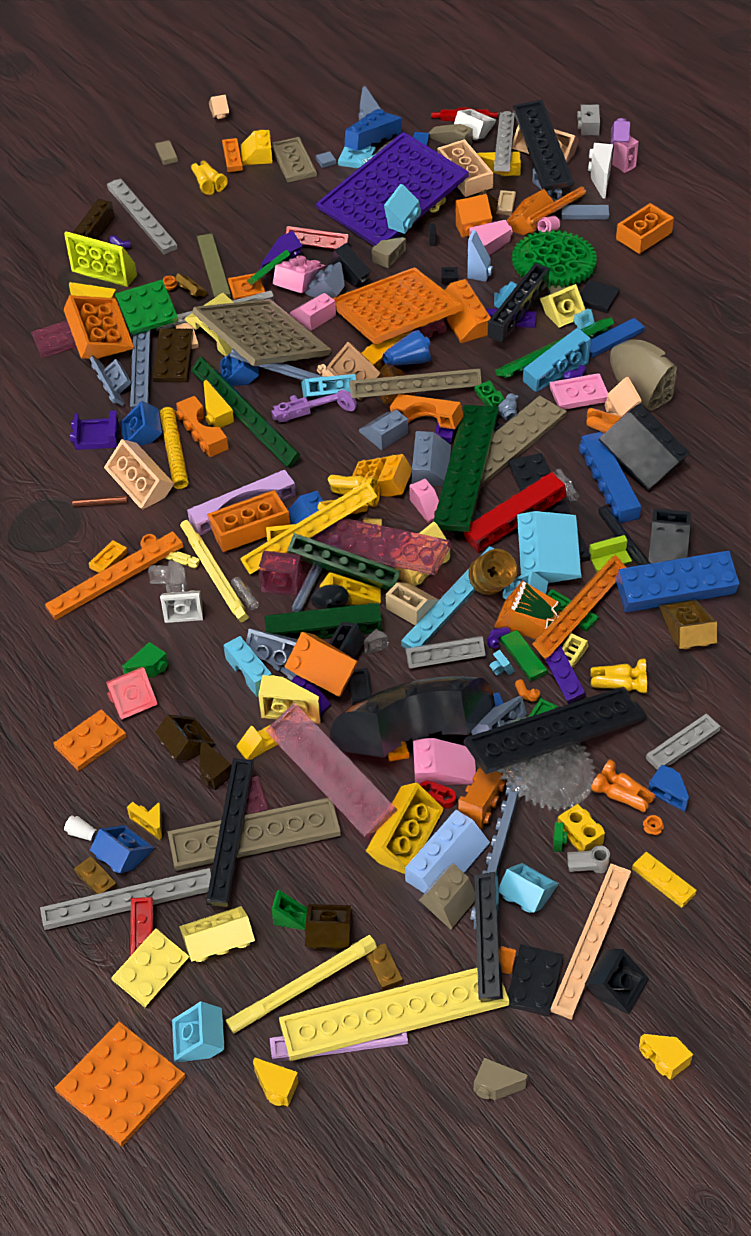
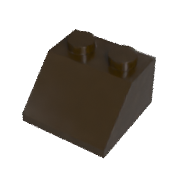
[155,714,215,761]
[305,904,351,950]

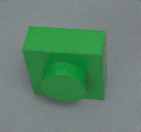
[553,822,567,852]

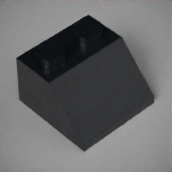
[584,949,649,1013]

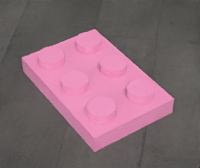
[550,373,608,410]

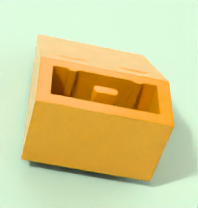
[352,454,412,497]

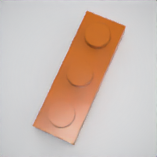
[222,138,243,172]

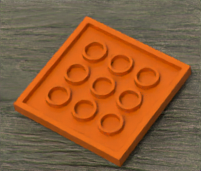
[55,1022,186,1147]

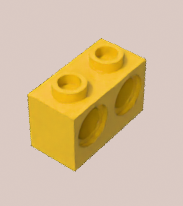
[558,804,605,851]

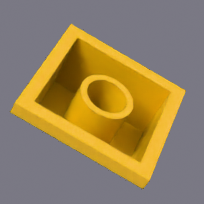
[241,130,272,166]

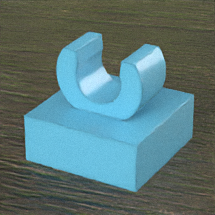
[573,309,595,329]
[489,650,515,676]

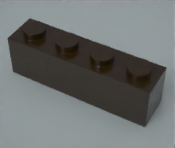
[73,199,115,240]

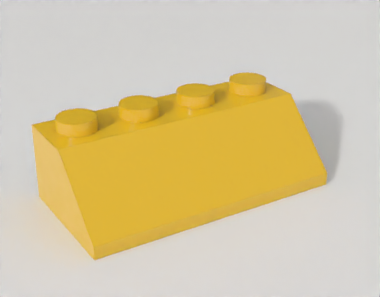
[366,782,444,874]

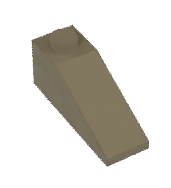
[429,124,473,146]

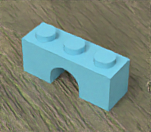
[224,636,272,697]

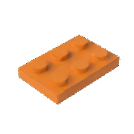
[53,709,127,771]

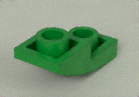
[474,380,504,406]

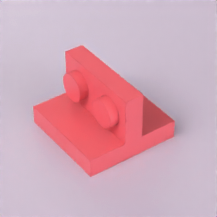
[106,667,157,720]

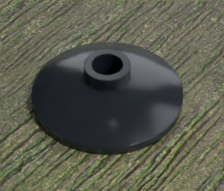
[311,585,349,609]

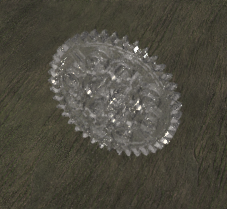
[497,716,596,811]

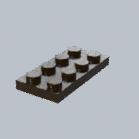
[153,328,193,382]

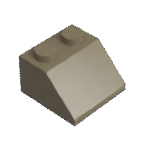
[419,863,475,930]

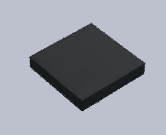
[580,280,620,313]

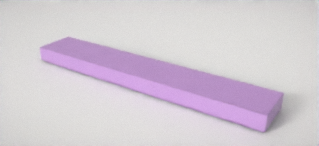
[270,1032,408,1062]

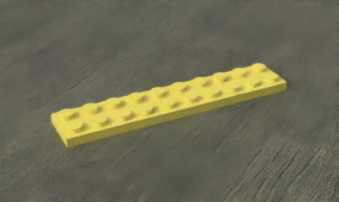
[279,968,509,1061]

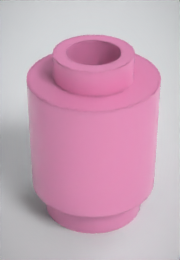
[537,216,560,233]

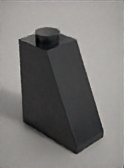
[327,243,371,287]

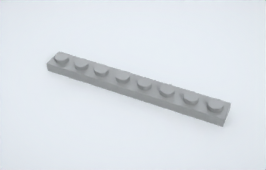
[494,111,515,171]
[107,178,178,255]
[40,868,211,930]

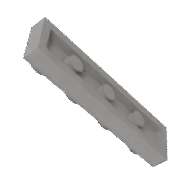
[405,636,486,668]
[646,714,720,770]

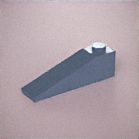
[246,628,298,680]

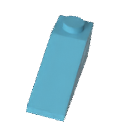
[301,374,356,399]

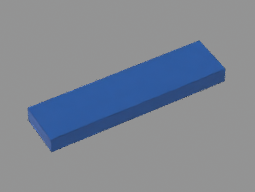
[589,318,645,358]

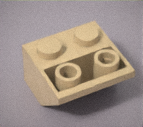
[386,582,439,625]

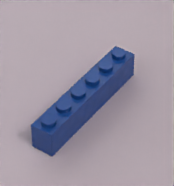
[579,432,641,523]

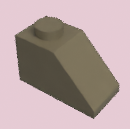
[371,237,406,269]
[474,1058,528,1100]

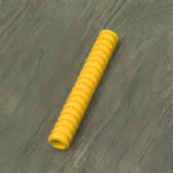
[160,407,189,489]

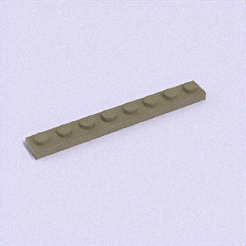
[349,369,482,399]

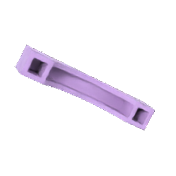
[187,470,296,535]

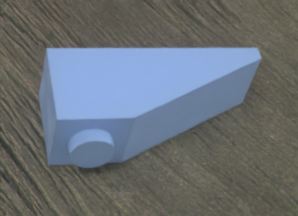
[467,230,493,282]

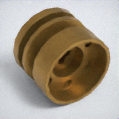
[468,549,517,595]

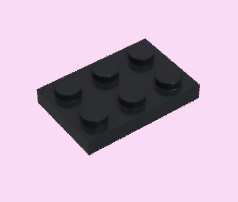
[505,944,564,1017]

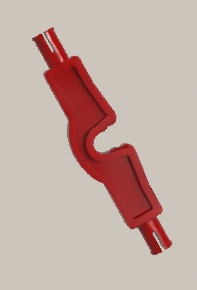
[431,107,498,121]

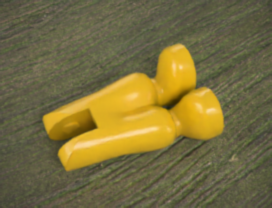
[191,160,228,195]
[328,475,381,507]
[590,659,647,693]

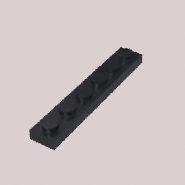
[474,872,503,1002]

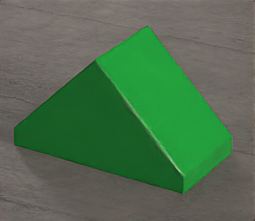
[272,890,307,930]

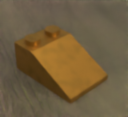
[660,599,717,649]

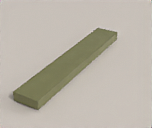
[197,234,231,298]

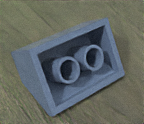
[412,431,451,486]

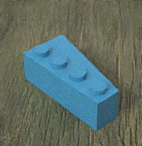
[523,327,591,392]

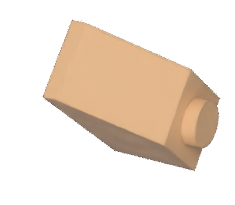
[209,95,229,119]

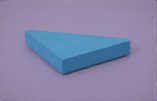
[494,281,517,308]

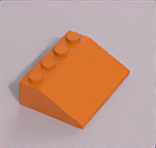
[63,295,134,359]

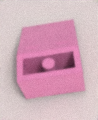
[273,256,326,293]

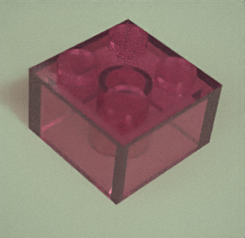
[258,550,303,597]

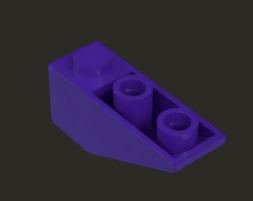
[260,231,303,270]

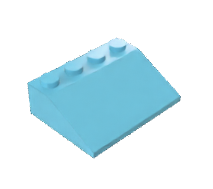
[517,511,582,583]

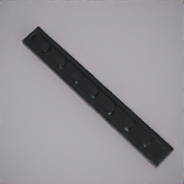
[206,758,254,907]

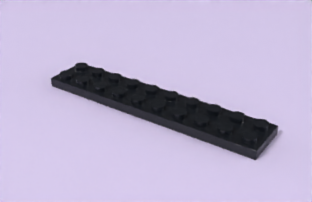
[463,687,647,774]

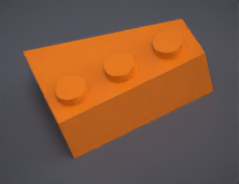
[458,767,507,831]

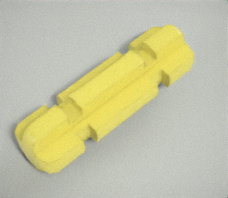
[165,551,200,569]

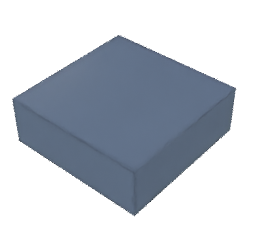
[316,151,336,168]

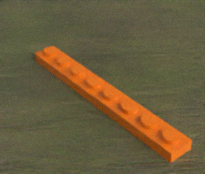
[45,531,183,620]
[533,555,627,658]

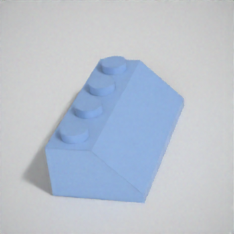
[405,810,490,893]

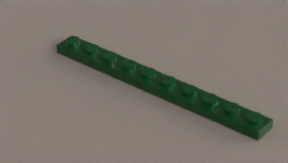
[191,357,301,468]

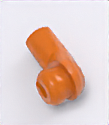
[515,680,540,702]

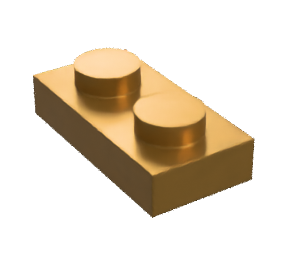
[175,273,208,297]
[74,856,117,895]
[365,943,403,991]

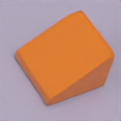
[501,946,516,974]

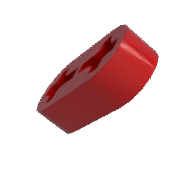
[420,781,456,809]

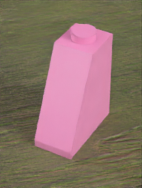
[469,220,513,255]

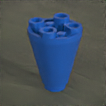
[382,330,431,366]

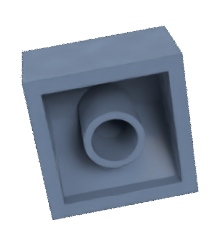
[359,410,408,450]

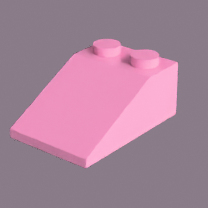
[413,738,476,786]

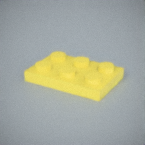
[112,928,189,1008]

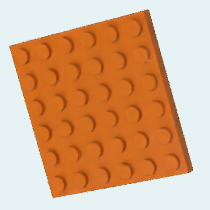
[332,267,463,344]

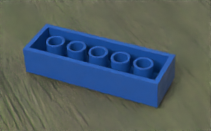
[616,551,740,613]

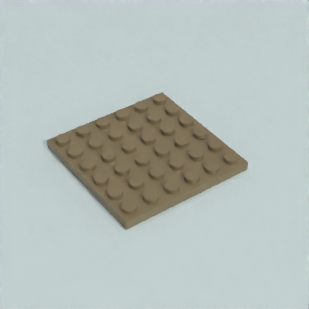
[192,299,332,366]

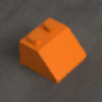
[456,194,492,237]

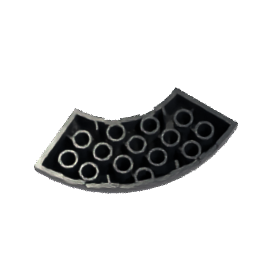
[330,676,495,757]

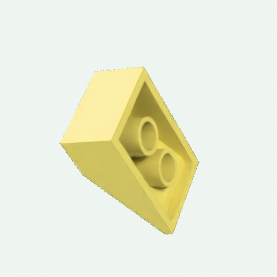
[258,675,321,723]

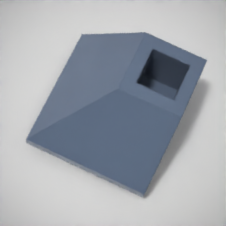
[305,262,345,298]

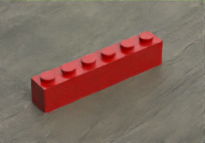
[464,472,567,553]

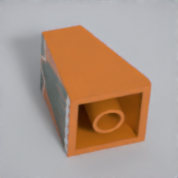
[494,581,561,639]

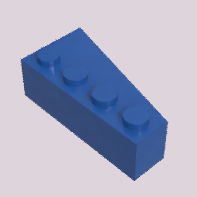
[344,109,402,151]

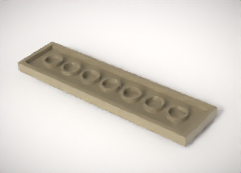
[480,396,567,489]
[168,797,341,871]

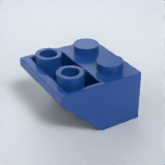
[220,354,259,386]

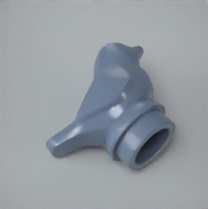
[498,393,519,422]

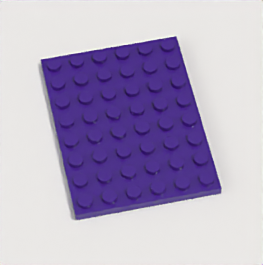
[316,132,469,246]

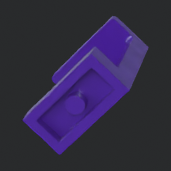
[70,410,119,450]

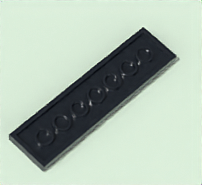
[513,100,574,191]
[508,453,591,563]

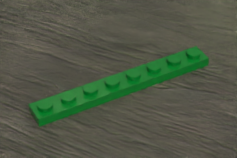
[495,317,614,378]

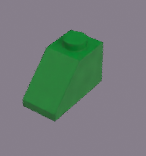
[122,642,168,678]

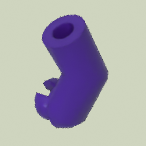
[109,235,131,249]
[563,365,586,379]
[487,627,510,649]

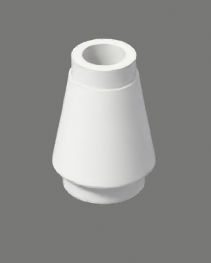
[64,815,97,841]

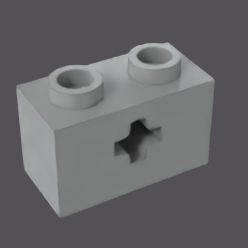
[577,105,600,135]

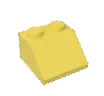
[540,284,586,327]

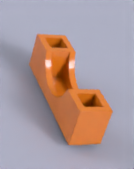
[390,394,464,429]
[175,395,229,457]

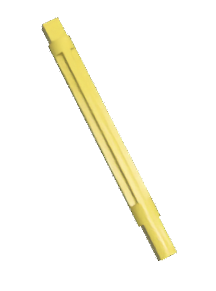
[180,520,249,623]
[226,935,377,1034]

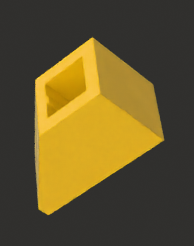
[639,1034,693,1080]

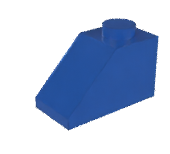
[648,764,689,812]

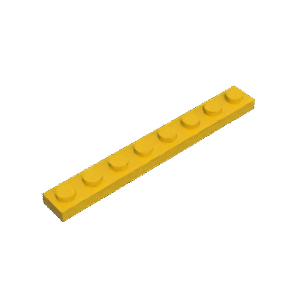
[240,481,377,574]

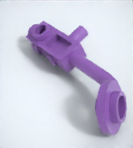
[271,390,357,423]

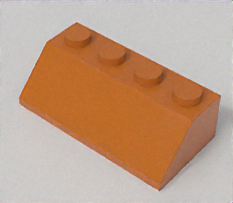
[445,279,491,343]
[207,490,290,552]

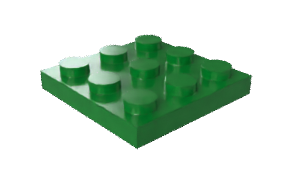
[115,280,178,335]

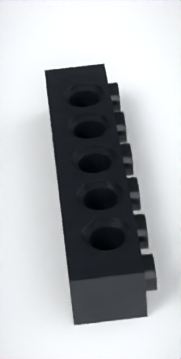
[487,263,550,342]

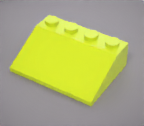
[64,232,137,287]

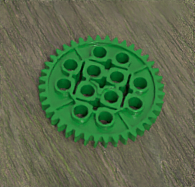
[512,230,597,288]

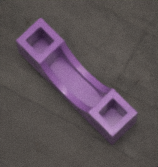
[610,119,630,147]

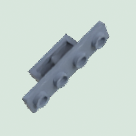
[90,356,132,406]

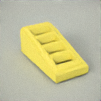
[562,633,589,668]

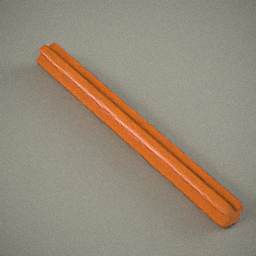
[526,186,586,226]

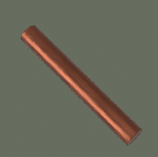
[72,496,127,507]

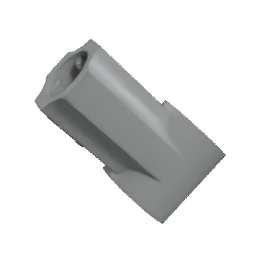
[567,846,610,873]

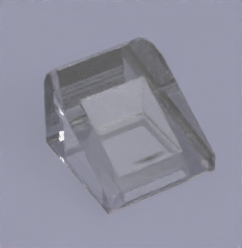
[364,629,388,654]

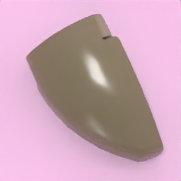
[610,339,677,411]

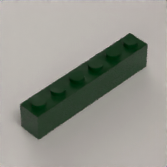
[287,533,401,591]
[264,603,382,639]

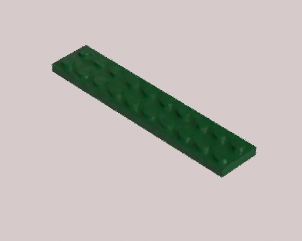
[433,405,499,532]

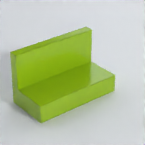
[589,535,632,572]

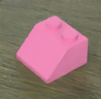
[290,293,336,331]

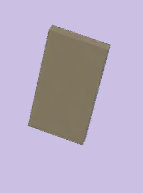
[271,137,317,183]

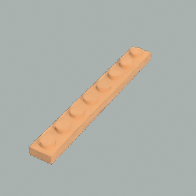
[551,864,631,1020]

